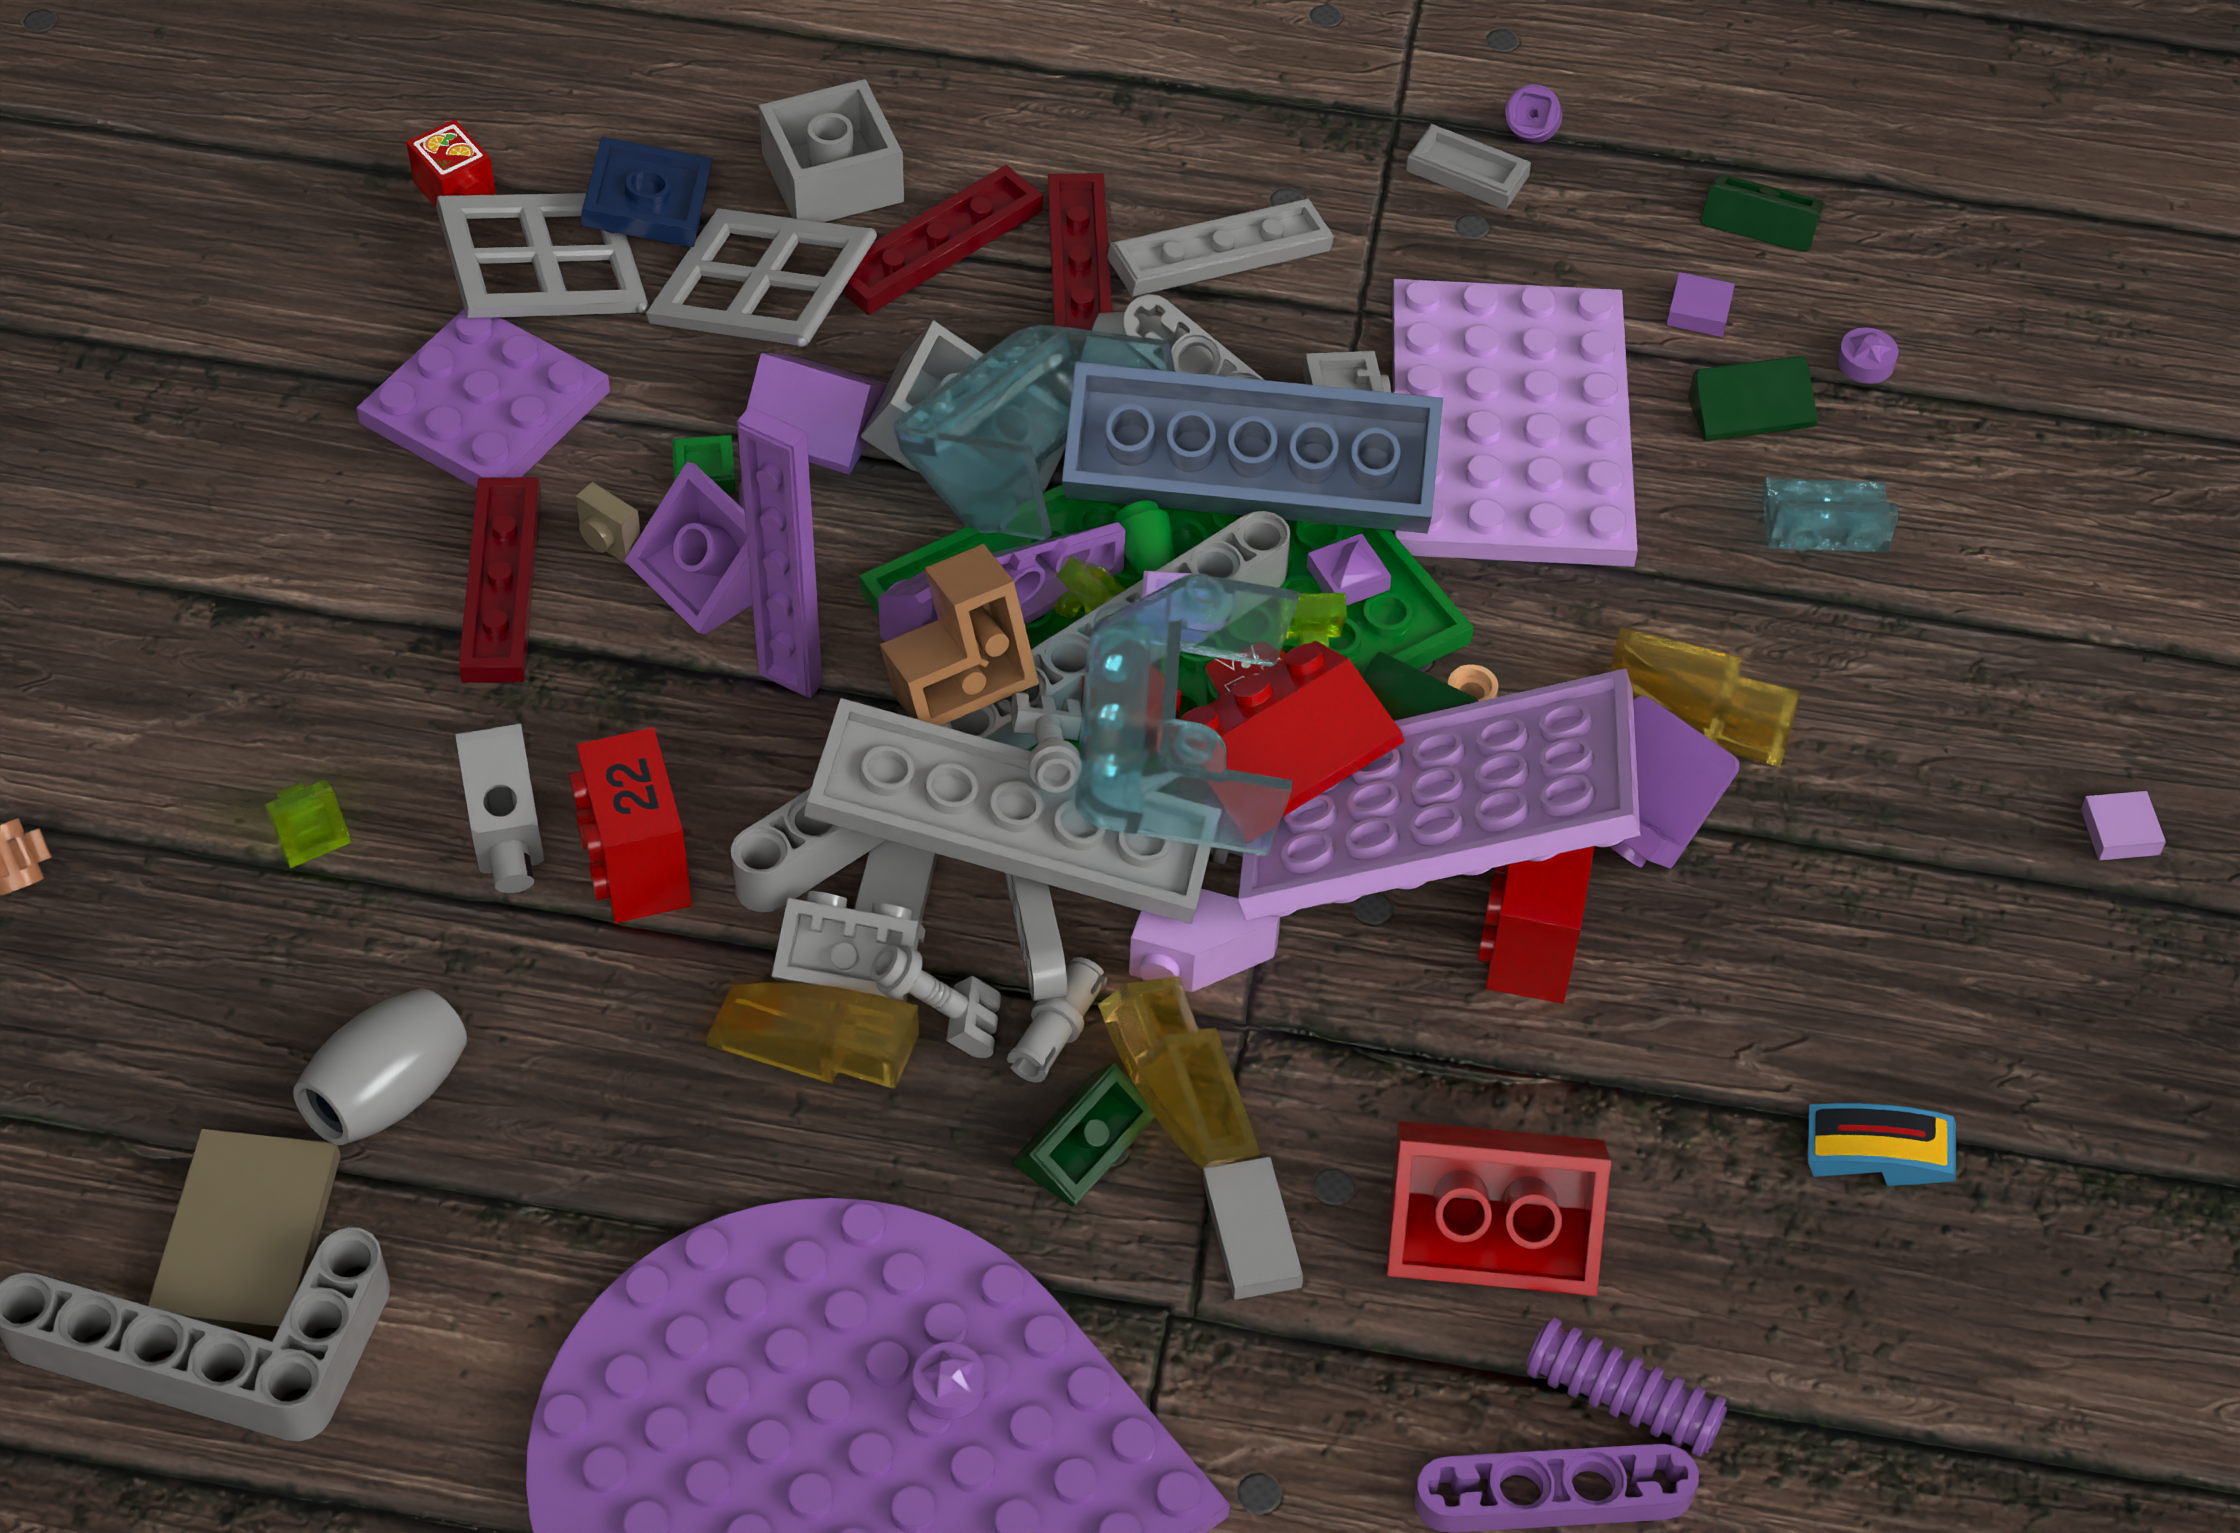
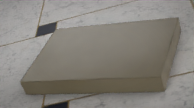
[148,1129,341,1337]

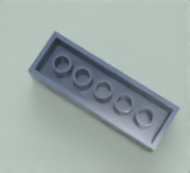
[1062,362,1443,534]

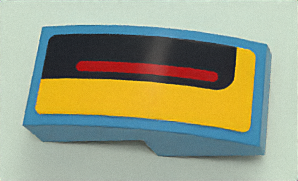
[1808,1103,1956,1186]

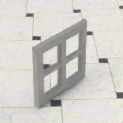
[436,193,649,318]
[646,208,877,347]

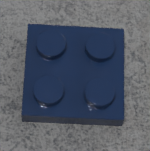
[581,136,713,247]

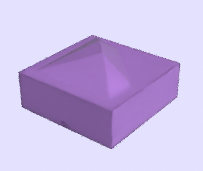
[1306,533,1391,610]

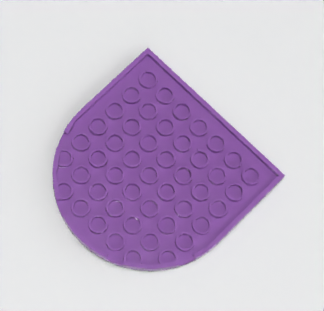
[526,1198,1230,1533]

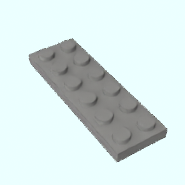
[804,698,1221,924]

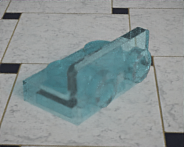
[1762,478,1899,552]

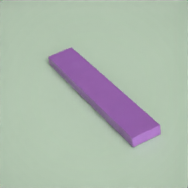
[737,406,823,698]

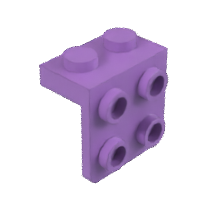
[1610,696,1740,869]

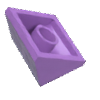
[746,353,888,475]
[624,462,753,634]

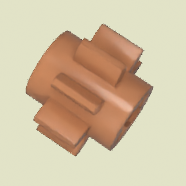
[0,818,51,896]

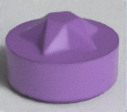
[1505,84,1562,143]
[1837,327,1899,384]
[913,1342,986,1419]

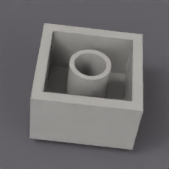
[759,79,904,222]

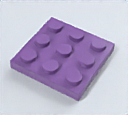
[356,309,610,488]

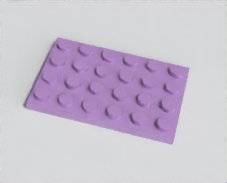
[1392,279,1638,567]
[1238,668,1640,921]

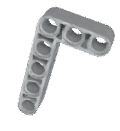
[0,1227,391,1442]

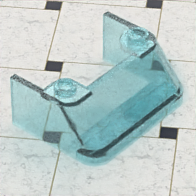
[894,325,1175,540]
[1075,574,1299,856]

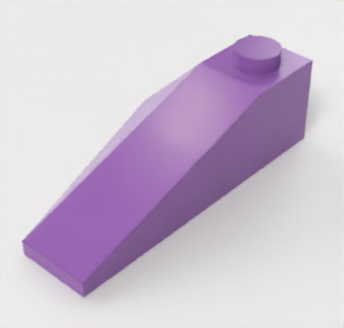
[878,522,1125,642]

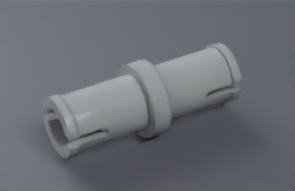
[1007,957,1108,1083]

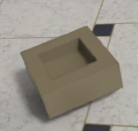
[576,482,641,565]

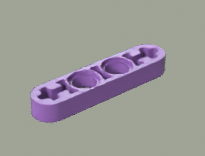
[1414,1444,1699,1533]

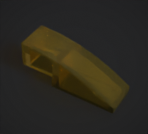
[1610,627,1800,767]
[1098,976,1261,1169]
[707,982,919,1089]

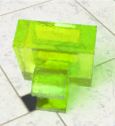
[1055,557,1126,618]
[1277,593,1347,647]
[264,779,351,868]

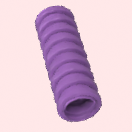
[1526,1317,1728,1458]

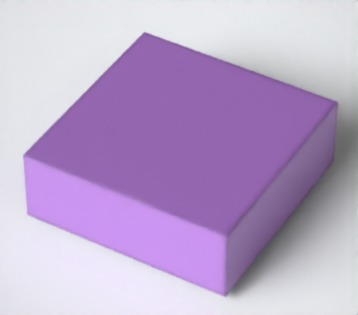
[1667,272,1735,337]

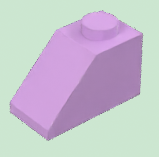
[1129,888,1280,992]

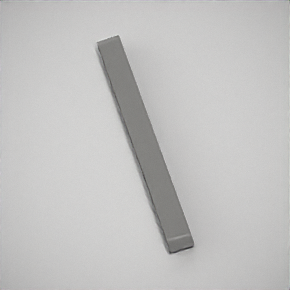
[731,511,1290,912]

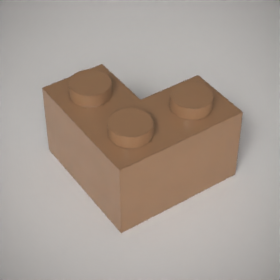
[879,544,1039,726]

